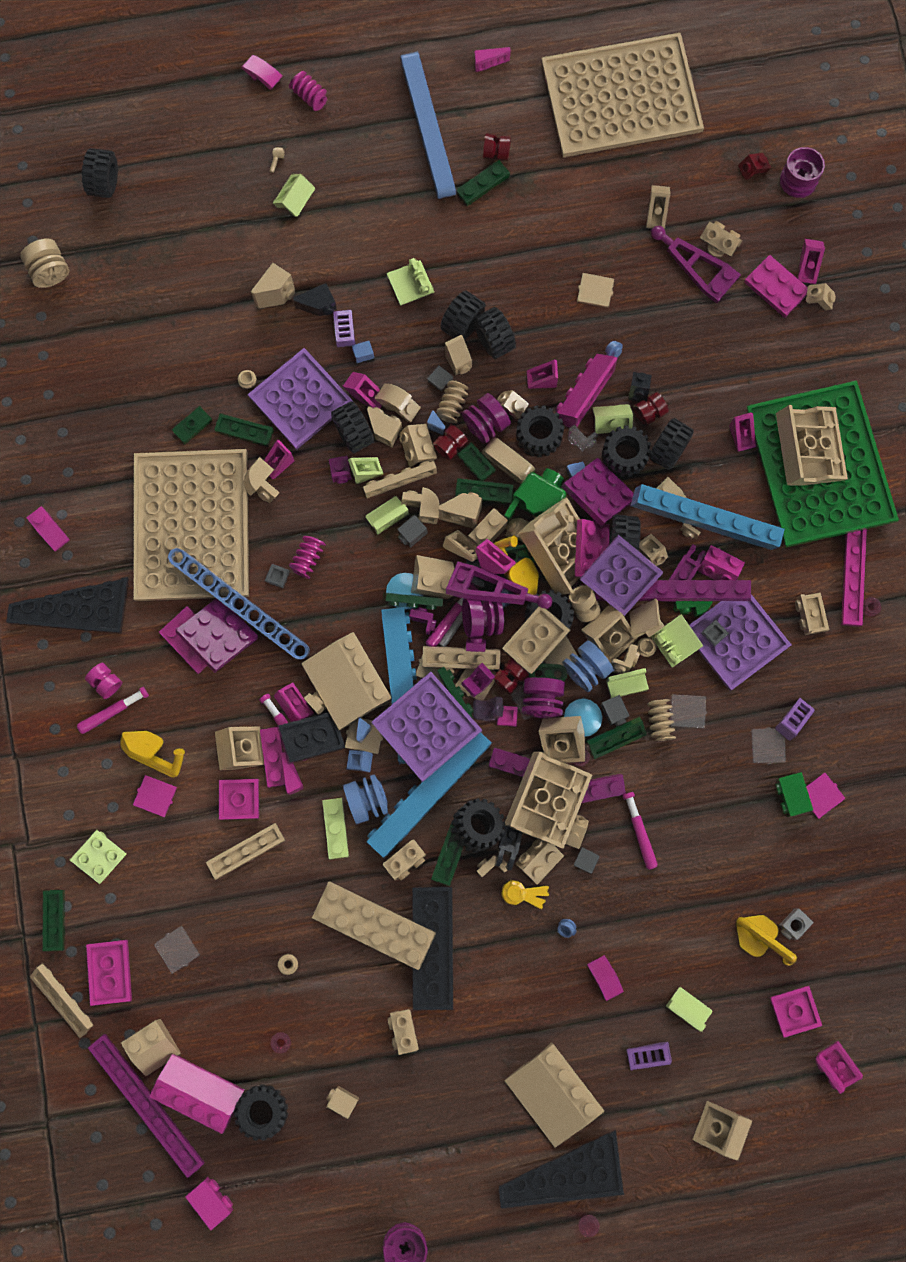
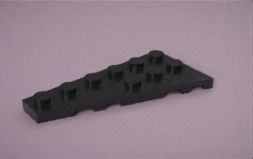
[6,577,129,634]
[498,1130,624,1209]

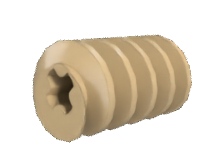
[437,381,469,424]
[647,699,676,741]

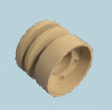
[20,239,70,288]

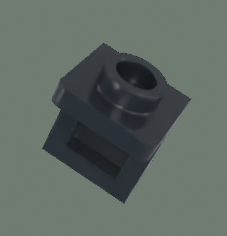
[628,372,652,402]

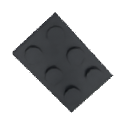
[277,712,345,764]

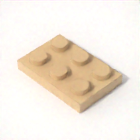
[502,607,570,674]

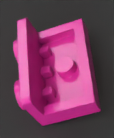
[698,545,745,580]
[816,1041,863,1094]

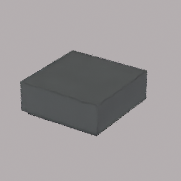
[427,366,453,392]
[265,564,290,589]
[701,619,729,647]
[573,848,600,874]

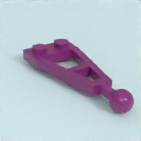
[651,225,741,303]
[446,562,552,609]

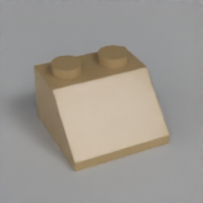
[251,263,295,308]
[439,492,482,529]
[411,555,454,599]
[581,605,638,663]
[539,716,585,763]
[215,726,265,770]
[121,1019,181,1076]
[693,1101,752,1160]

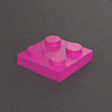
[219,779,259,820]
[769,986,822,1037]

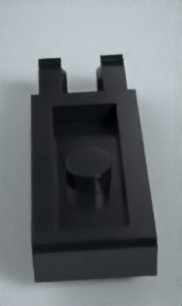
[495,816,523,871]

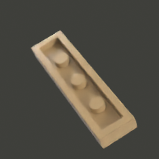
[363,461,437,498]
[422,646,500,670]
[206,823,285,880]
[30,964,93,1038]

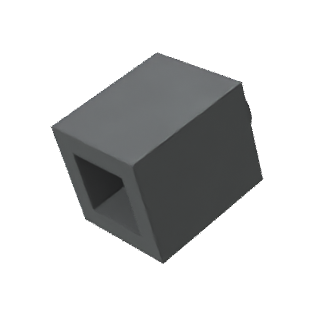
[397,515,427,548]
[600,695,629,727]

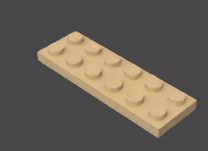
[312,882,436,970]

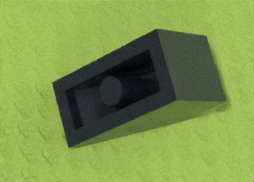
[293,283,337,316]

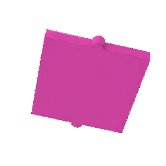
[806,773,845,819]
[133,775,177,817]

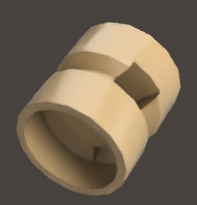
[569,586,601,622]

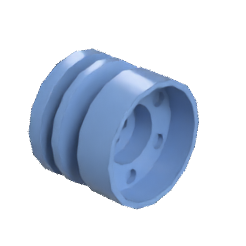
[562,640,614,692]
[343,774,388,824]

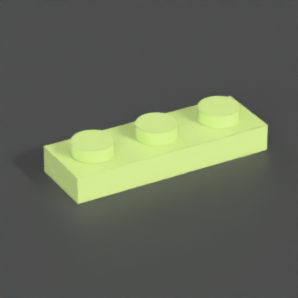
[322,798,349,859]

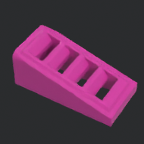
[475,47,510,72]
[281,752,304,795]

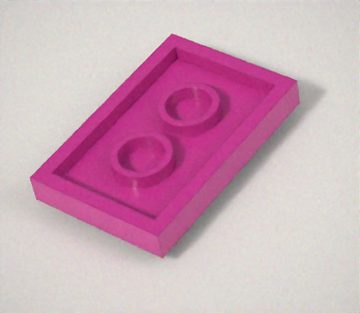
[744,255,808,318]
[575,519,610,577]
[159,607,207,674]
[86,940,132,1006]

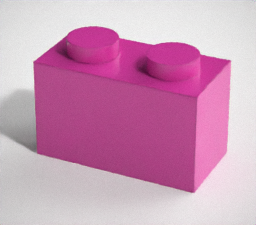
[186,1177,233,1230]

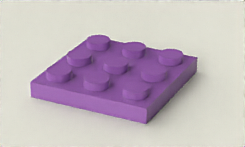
[580,535,663,616]

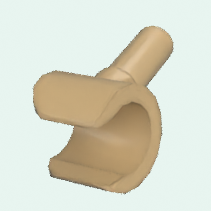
[270,147,284,173]

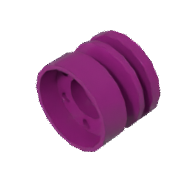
[780,147,825,198]
[461,393,511,444]
[462,599,504,638]
[522,678,565,718]
[383,1222,428,1262]

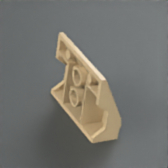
[776,405,848,486]
[519,498,580,595]
[301,632,392,730]
[505,751,592,849]
[504,1042,604,1147]

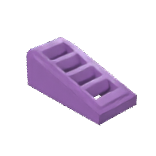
[333,310,355,347]
[775,698,815,740]
[627,1042,672,1070]

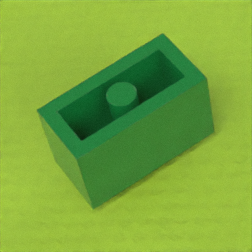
[775,772,813,817]

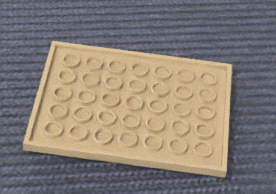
[541,33,704,157]
[134,449,249,601]

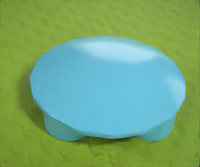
[386,573,423,610]
[564,699,603,737]

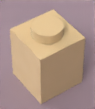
[326,1086,359,1119]

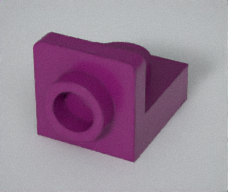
[329,456,352,484]

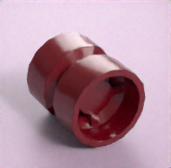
[483,133,511,161]
[633,392,669,426]
[433,425,468,460]
[493,658,529,695]

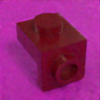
[738,153,771,180]

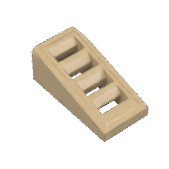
[443,530,478,562]

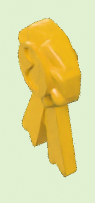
[501,880,549,909]

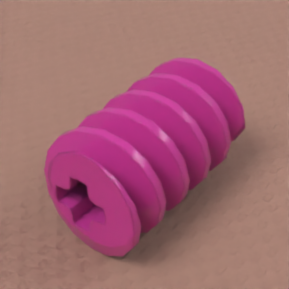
[289,71,327,111]
[289,536,326,579]

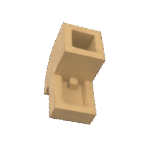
[375,384,421,422]
[244,457,279,503]
[401,487,440,524]

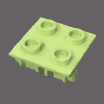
[387,258,434,306]
[651,614,703,668]
[70,830,126,884]

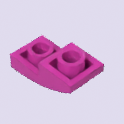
[242,55,283,90]

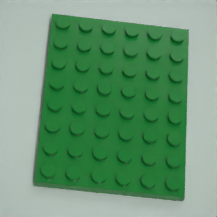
[746,380,899,548]

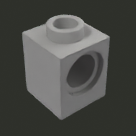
[779,908,814,940]

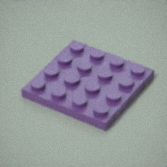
[248,348,353,450]
[689,595,791,691]
[371,672,482,782]

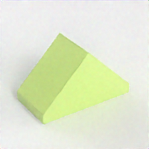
[348,457,383,484]

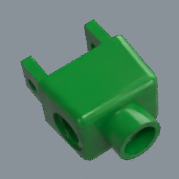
[504,468,566,523]

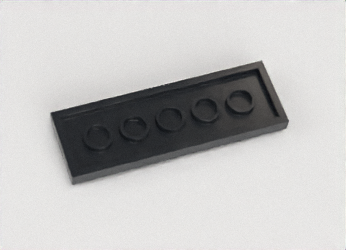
[413,887,453,1010]

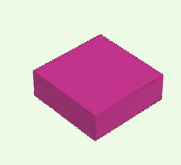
[497,706,518,727]

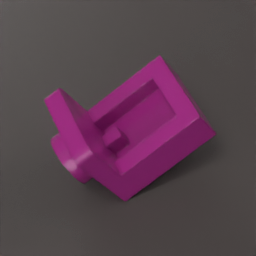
[409,608,437,636]
[466,637,486,652]
[461,663,495,697]

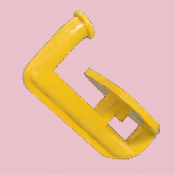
[493,536,539,595]
[120,731,185,777]
[736,915,797,966]

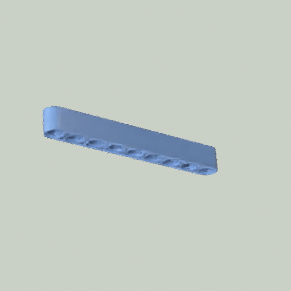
[400,51,456,199]
[168,548,310,659]

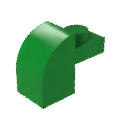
[673,601,713,618]

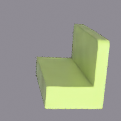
[273,174,315,216]
[593,405,633,434]
[366,496,409,535]
[606,668,649,698]
[666,987,712,1032]

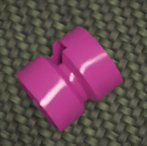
[85,663,122,699]

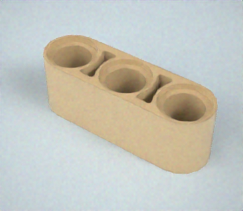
[482,437,535,484]

